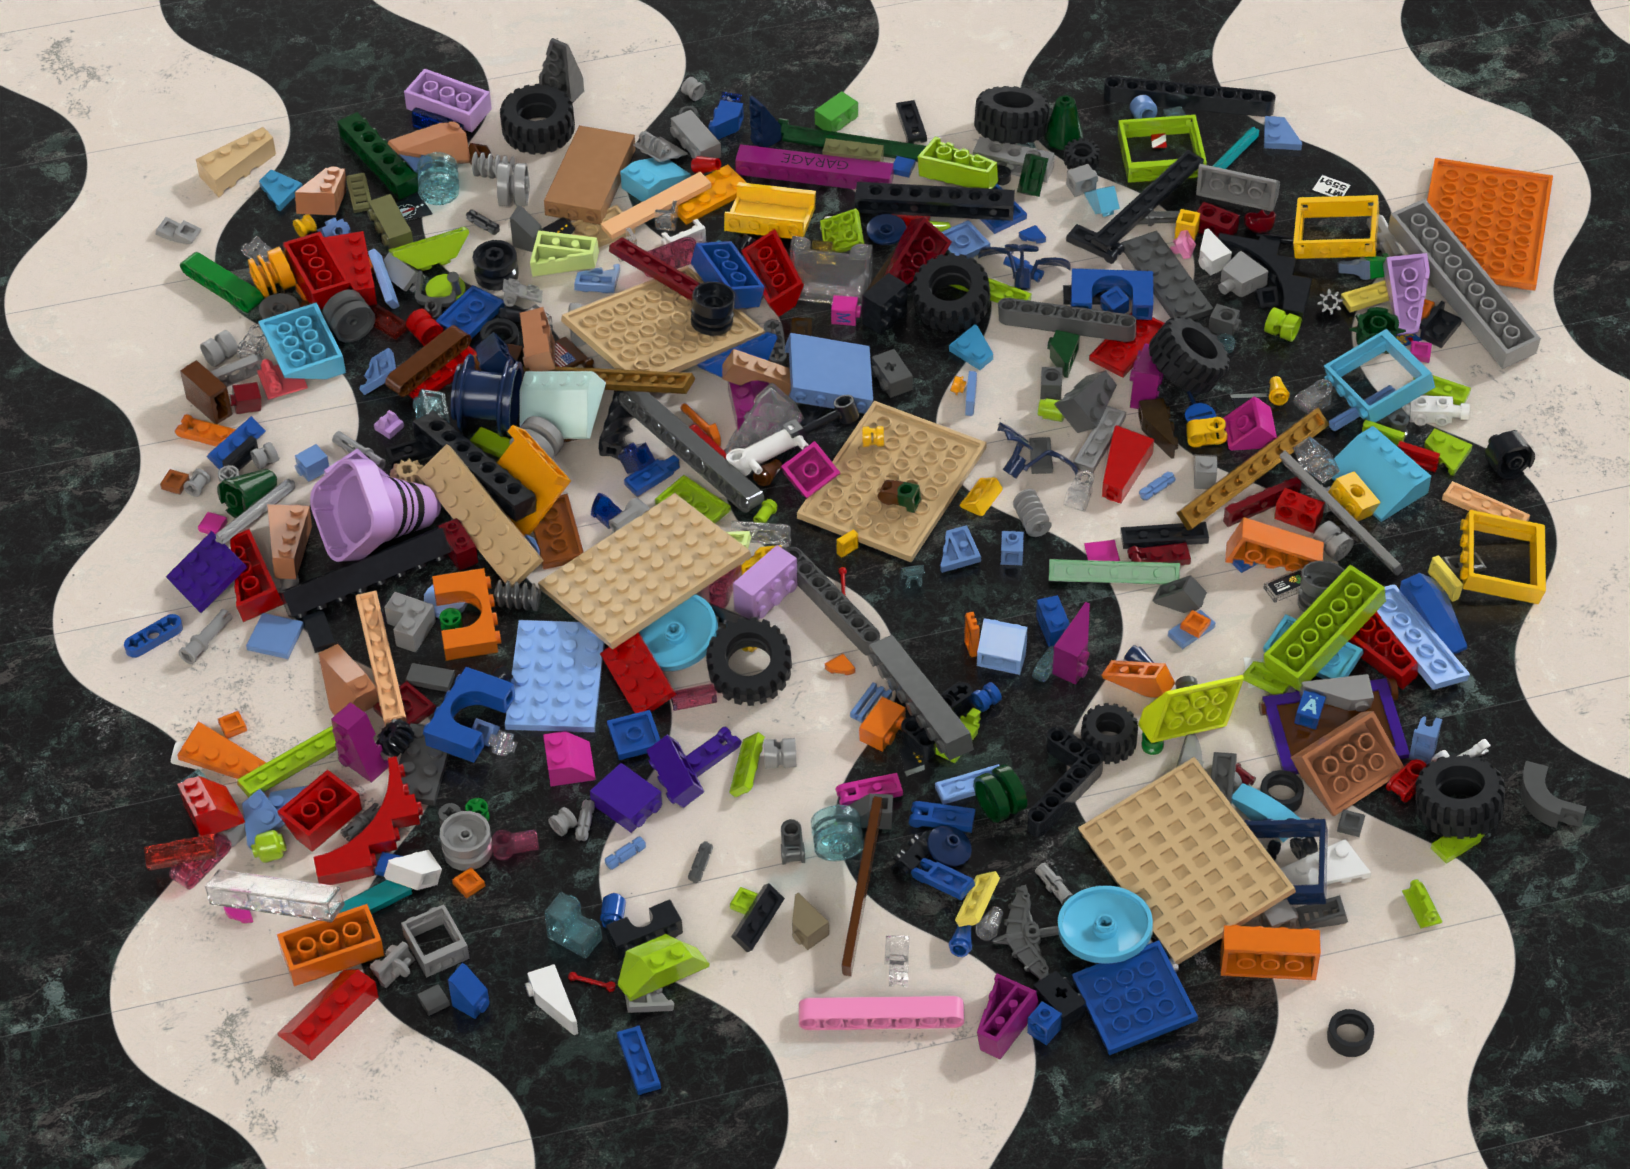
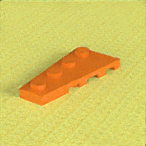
[177,721,266,779]

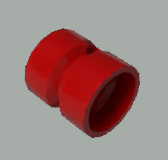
[406,309,443,346]

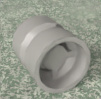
[200,330,239,367]
[1313,521,1354,561]
[763,738,797,769]

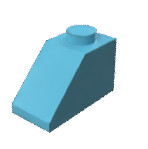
[1084,186,1120,217]

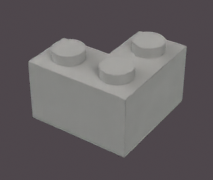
[384,592,436,653]

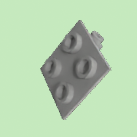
[633,131,688,162]
[502,278,542,307]

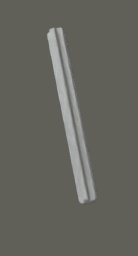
[215,479,295,544]

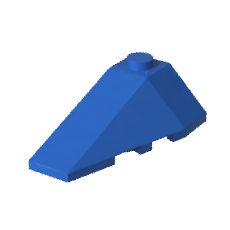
[1400,573,1467,655]

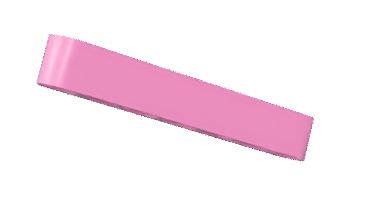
[799,996,964,1030]

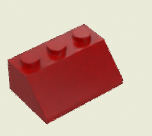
[277,769,362,852]
[177,776,245,839]

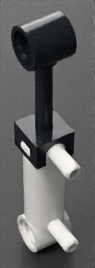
[726,395,859,476]

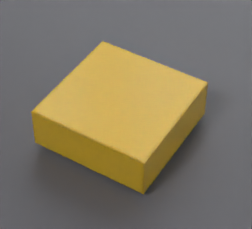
[837,529,858,558]

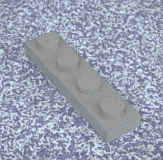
[1074,406,1126,474]

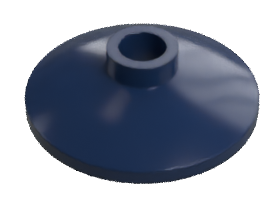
[866,214,906,245]
[927,826,972,867]

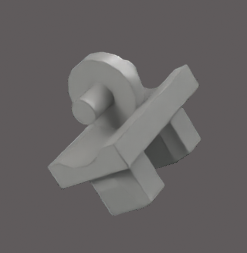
[370,941,415,988]

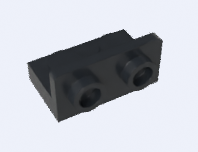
[1419,301,1462,348]

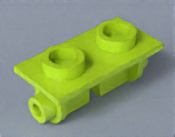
[1402,879,1443,929]

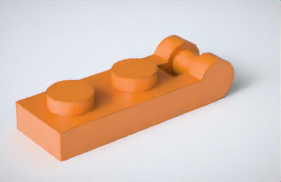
[175,414,236,447]

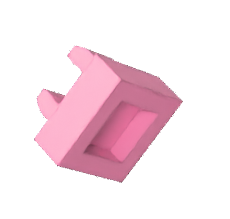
[1170,230,1196,259]

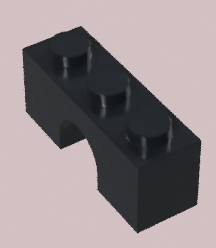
[606,899,683,959]

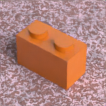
[859,697,906,752]

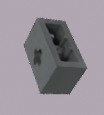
[871,349,913,398]

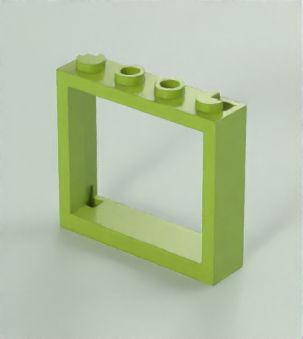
[1118,115,1207,183]

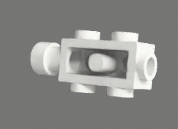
[1405,396,1470,426]

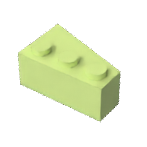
[530,230,599,277]

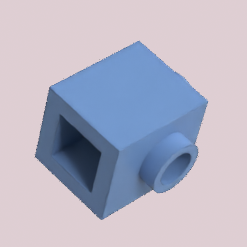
[295,444,329,482]
[1001,531,1024,565]

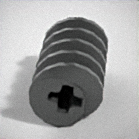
[494,580,541,611]

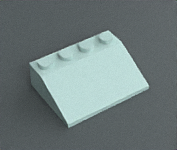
[520,371,606,439]

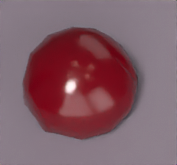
[1244,210,1276,234]

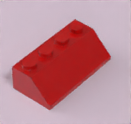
[741,229,804,317]
[283,231,351,310]
[277,969,378,1061]

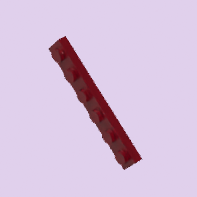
[609,237,701,301]

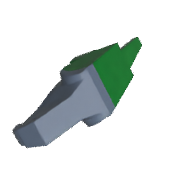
[1337,253,1389,280]

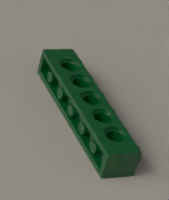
[337,112,420,200]

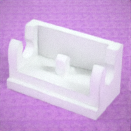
[661,219,706,256]

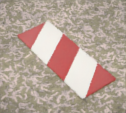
[1151,133,1167,148]

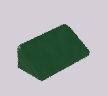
[1017,154,1049,197]

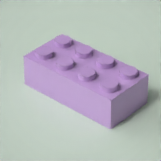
[404,69,492,132]

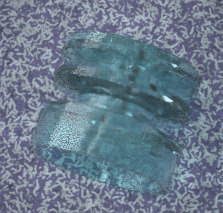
[417,152,459,205]

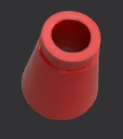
[691,156,721,174]

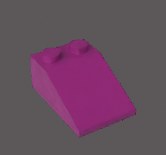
[1052,602,1090,685]

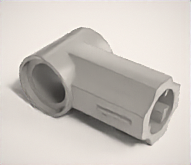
[609,498,650,533]

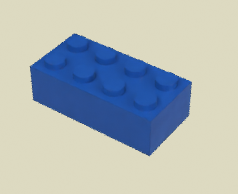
[691,241,765,309]

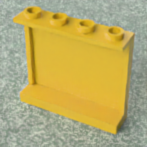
[724,182,816,240]

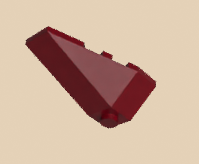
[884,217,952,285]

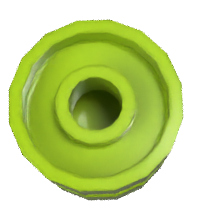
[1264,307,1302,342]

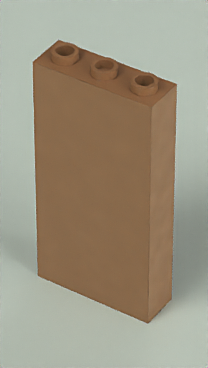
[544,125,636,225]

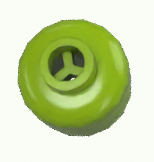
[251,830,287,863]

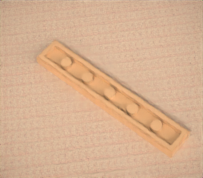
[601,172,712,240]

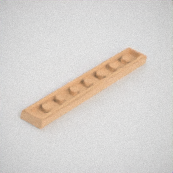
[355,591,407,726]

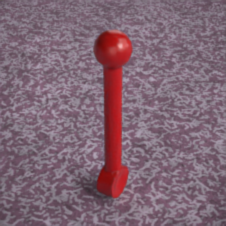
[838,567,847,596]
[568,972,616,992]

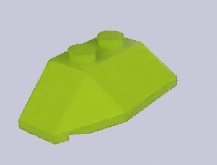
[389,227,469,271]
[618,934,710,1001]

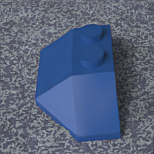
[697,332,777,378]

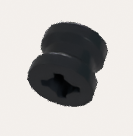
[1290,837,1318,860]

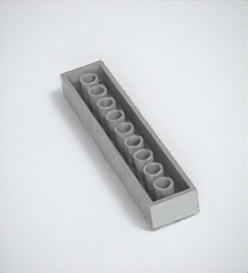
[1388,199,1541,369]

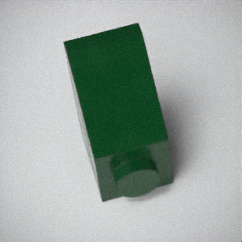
[1047,330,1080,378]

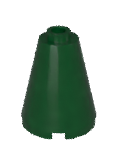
[1044,95,1083,150]
[217,469,277,518]

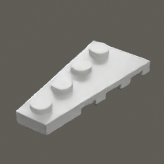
[1280,839,1371,887]

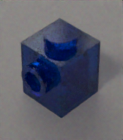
[618,442,656,474]

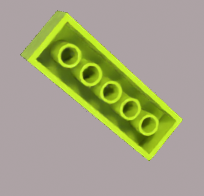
[1263,565,1386,691]

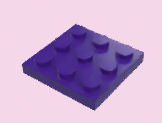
[166,531,247,613]

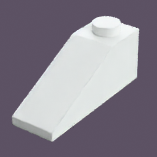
[525,964,578,1035]

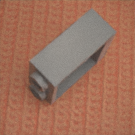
[401,904,470,978]

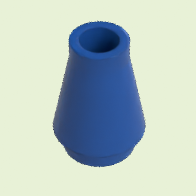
[949,925,972,957]

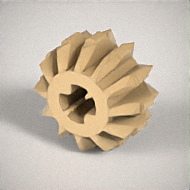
[390,458,424,485]

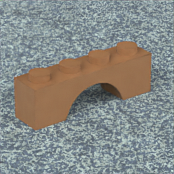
[722,349,798,405]

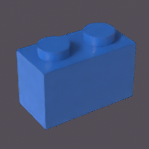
[1036,595,1070,649]

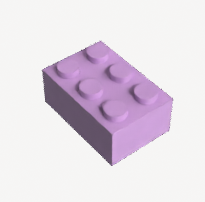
[733,545,798,620]

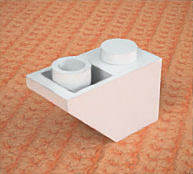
[384,850,442,890]

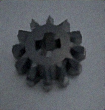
[376,719,415,757]

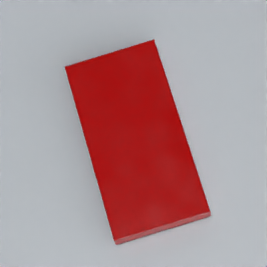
[1089,312,1165,378]

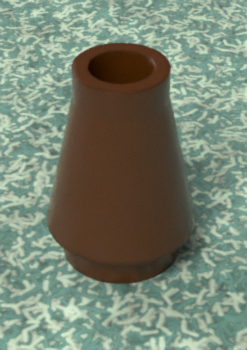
[753,459,782,486]

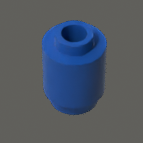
[600,893,626,928]

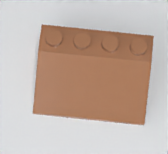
[1290,711,1404,816]

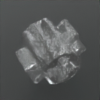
[488,730,517,757]

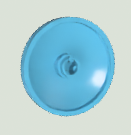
[639,594,718,671]
[1058,886,1153,964]

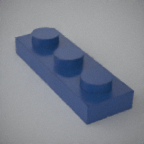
[206,416,266,470]

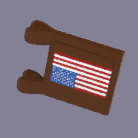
[555,336,594,368]

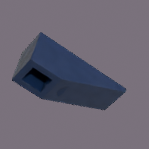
[749,96,781,148]

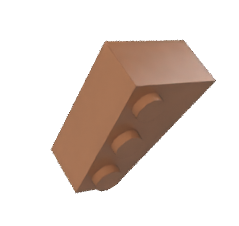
[295,166,346,215]
[520,307,555,371]

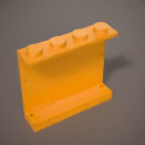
[497,425,571,536]

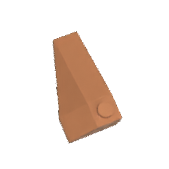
[387,121,471,164]
[318,644,379,716]

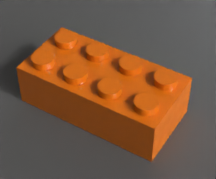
[277,904,385,987]
[1220,925,1321,980]

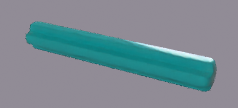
[1213,127,1259,169]

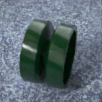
[973,764,1027,823]

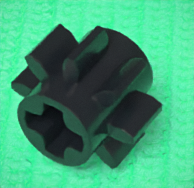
[734,233,757,256]

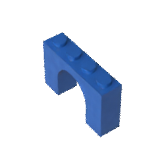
[1071,268,1153,320]
[423,667,515,763]

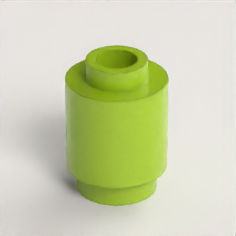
[1038,398,1065,422]

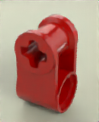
[1386,759,1427,803]

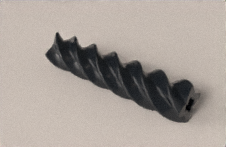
[598,390,634,460]

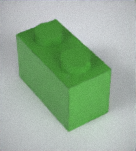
[815,91,858,132]

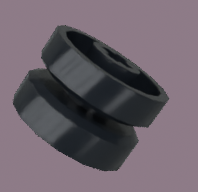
[472,240,519,291]

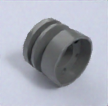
[1298,561,1344,612]

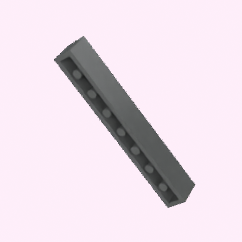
[868,635,974,761]

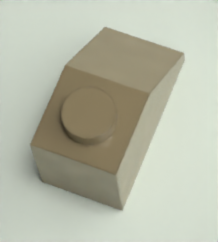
[792,892,829,950]

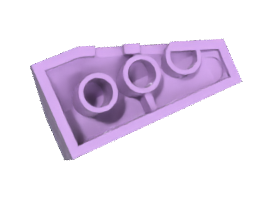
[1383,253,1430,335]

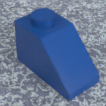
[448,963,489,1019]

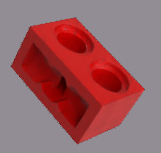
[1274,488,1325,533]

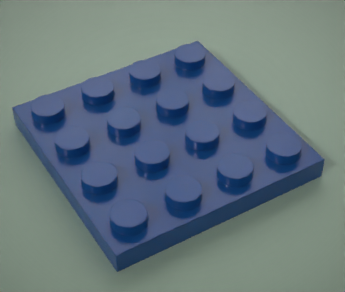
[1072,940,1198,1055]

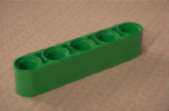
[180,252,264,313]

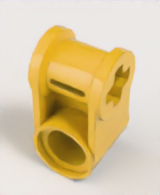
[1186,417,1228,447]

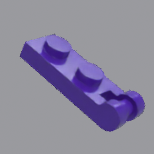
[686,727,742,777]

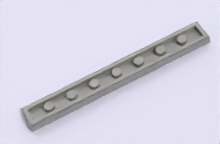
[1280,450,1403,576]

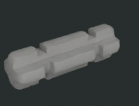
[575,800,595,841]

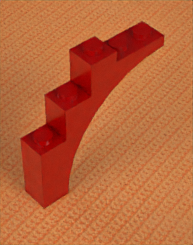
[313,756,423,887]

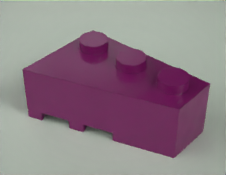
[331,702,389,783]

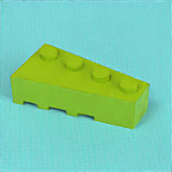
[918,136,998,189]

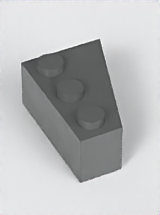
[1054,370,1117,433]

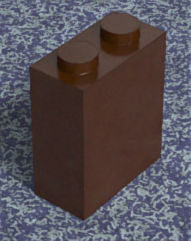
[180,360,233,424]

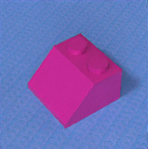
[1223,396,1277,451]
[781,441,841,499]
[543,731,595,786]

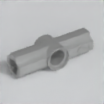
[1366,214,1405,257]

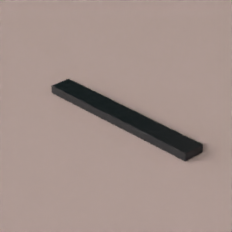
[1091,150,1204,252]

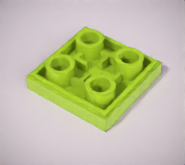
[820,208,864,257]

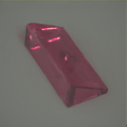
[670,684,717,711]

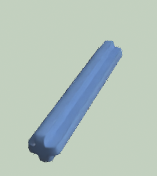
[1329,385,1396,431]

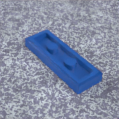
[617,1025,661,1095]

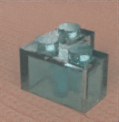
[544,892,602,959]

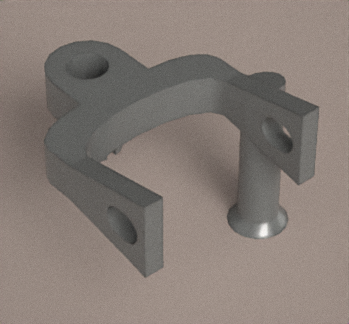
[415,271,462,320]

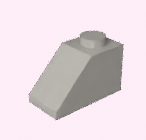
[1194,454,1217,489]

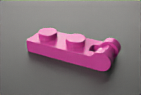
[835,773,903,810]

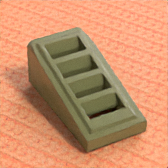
[346,173,371,213]

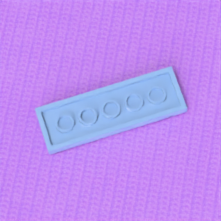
[1377,584,1470,690]

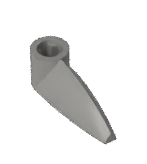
[1176,733,1204,768]

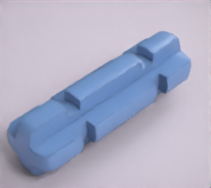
[1139,472,1176,500]
[605,836,646,870]

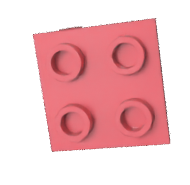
[257,359,308,400]

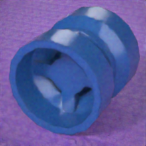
[972,682,1002,712]

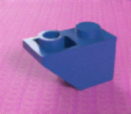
[709,100,744,140]

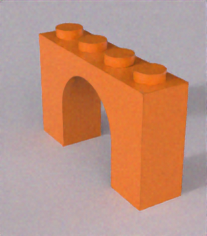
[432,568,501,661]

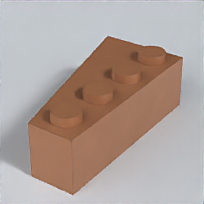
[267,504,312,579]

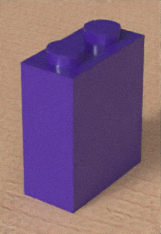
[590,763,662,833]

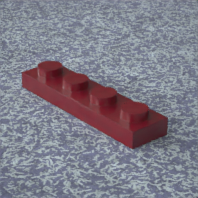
[1223,476,1301,527]

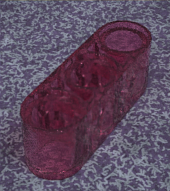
[644,237,696,277]
[709,564,741,608]
[169,833,232,890]

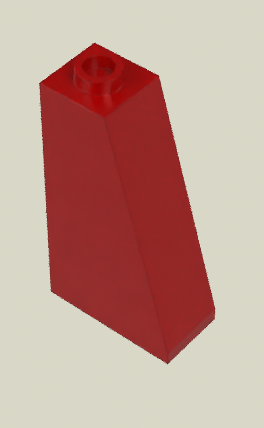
[1102,425,1154,504]

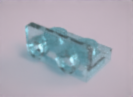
[413,389,450,424]

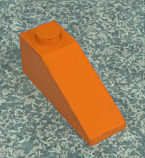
[1101,660,1175,698]

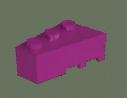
[1130,343,1164,409]
[977,973,1039,1059]

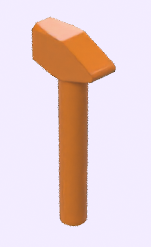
[680,403,721,447]

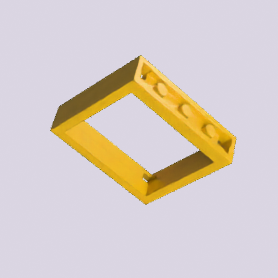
[1293,195,1379,259]
[1460,510,1546,604]

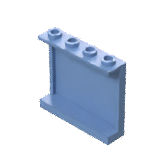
[785,333,873,414]

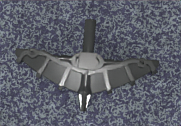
[993,885,1059,981]

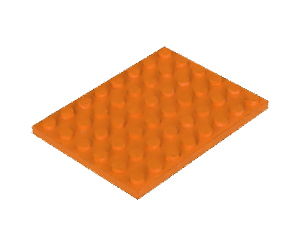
[1427,158,1553,291]

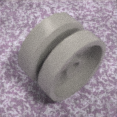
[497,163,530,206]
[509,416,564,460]
[440,811,493,871]

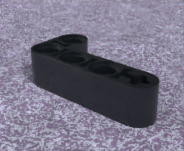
[901,682,972,760]

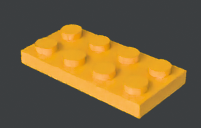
[671,164,747,225]

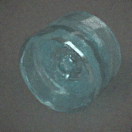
[810,805,864,861]

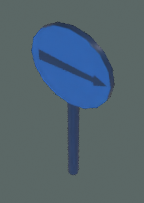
[1185,391,1216,423]

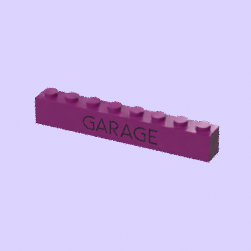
[735,144,894,189]

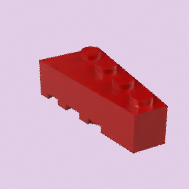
[324,231,377,306]
[230,529,284,622]
[1348,611,1418,690]

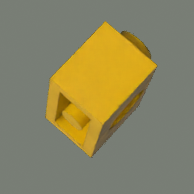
[1328,471,1381,522]

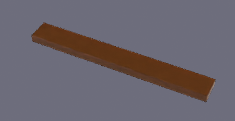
[842,796,883,977]

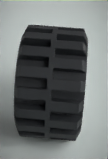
[1081,703,1138,764]

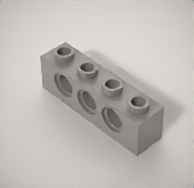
[973,137,1055,183]

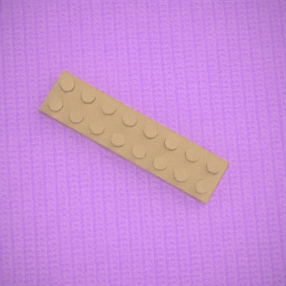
[417,444,544,587]

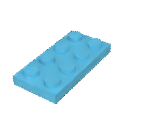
[1263,614,1363,679]

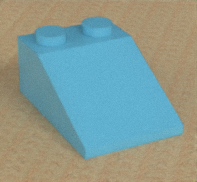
[620,158,691,202]

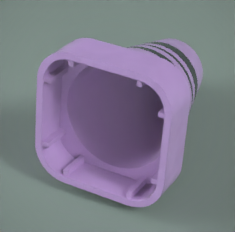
[310,459,441,562]

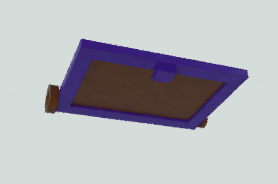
[1259,678,1410,775]

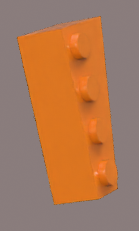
[1225,517,1324,572]

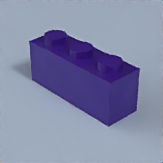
[646,734,705,808]

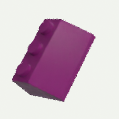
[728,380,779,435]

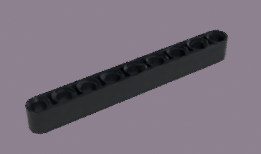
[1104,76,1276,117]

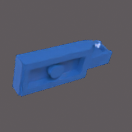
[624,455,680,497]

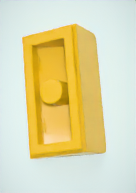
[960,477,1003,516]

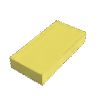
[1428,555,1463,602]

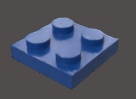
[607,710,660,760]

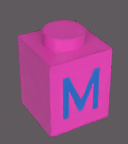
[831,295,861,326]

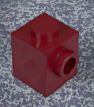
[229,382,262,414]

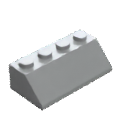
[1196,164,1280,211]

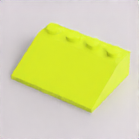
[1138,675,1244,743]

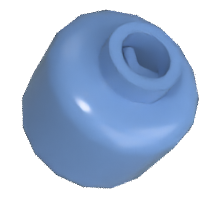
[1129,95,1157,119]

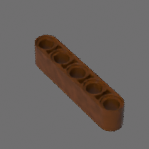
[385,325,471,397]

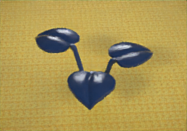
[978,244,1071,290]
[997,422,1079,479]

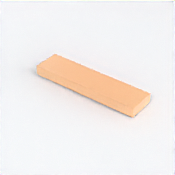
[1442,481,1530,521]

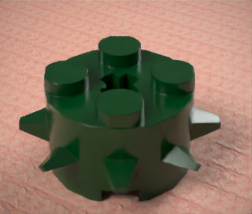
[1349,307,1406,354]

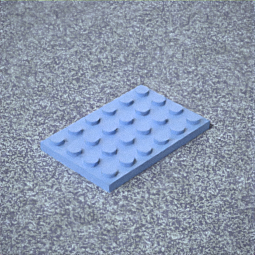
[505,620,605,732]

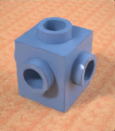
[317,218,351,237]

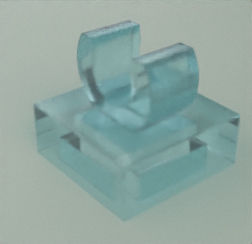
[900,565,925,589]

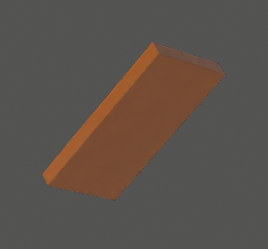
[533,494,584,569]

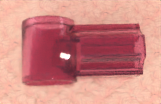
[492,829,539,860]

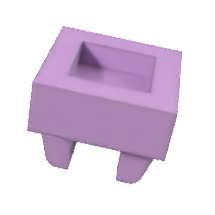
[374,410,404,439]

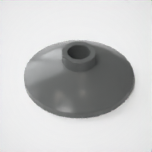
[259,293,299,320]

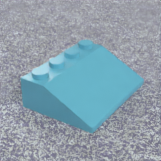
[258,303,346,379]
[1324,426,1431,522]

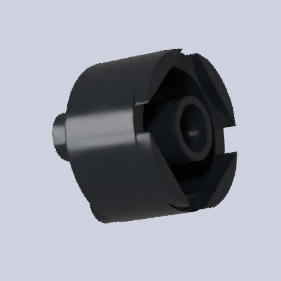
[1485,430,1535,480]

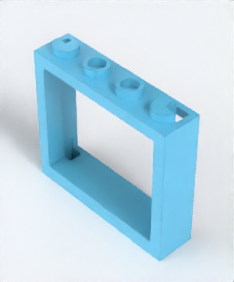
[1324,329,1435,423]

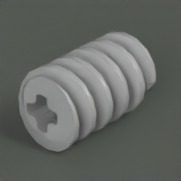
[472,152,515,179]
[1013,489,1052,537]

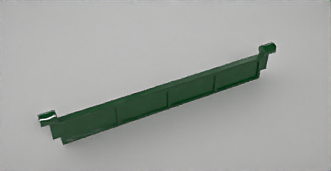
[778,118,930,162]

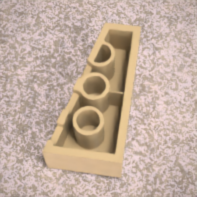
[196,127,276,197]

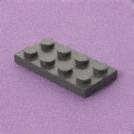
[398,723,449,806]

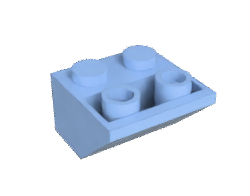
[977,618,1027,675]

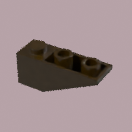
[1138,398,1178,459]

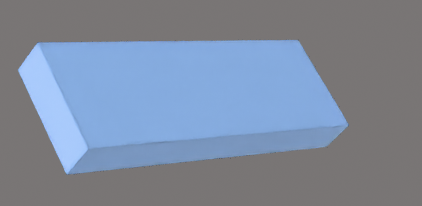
[368,249,400,309]
[935,764,999,805]

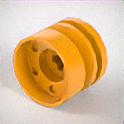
[247,246,296,298]

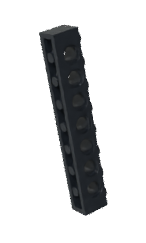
[855,182,1015,221]
[413,411,536,522]

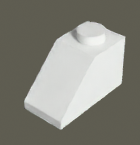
[1198,229,1232,276]

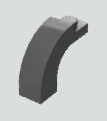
[1520,761,1586,828]

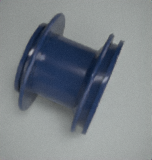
[450,354,523,437]

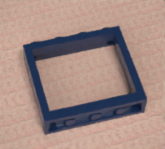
[1244,818,1328,905]

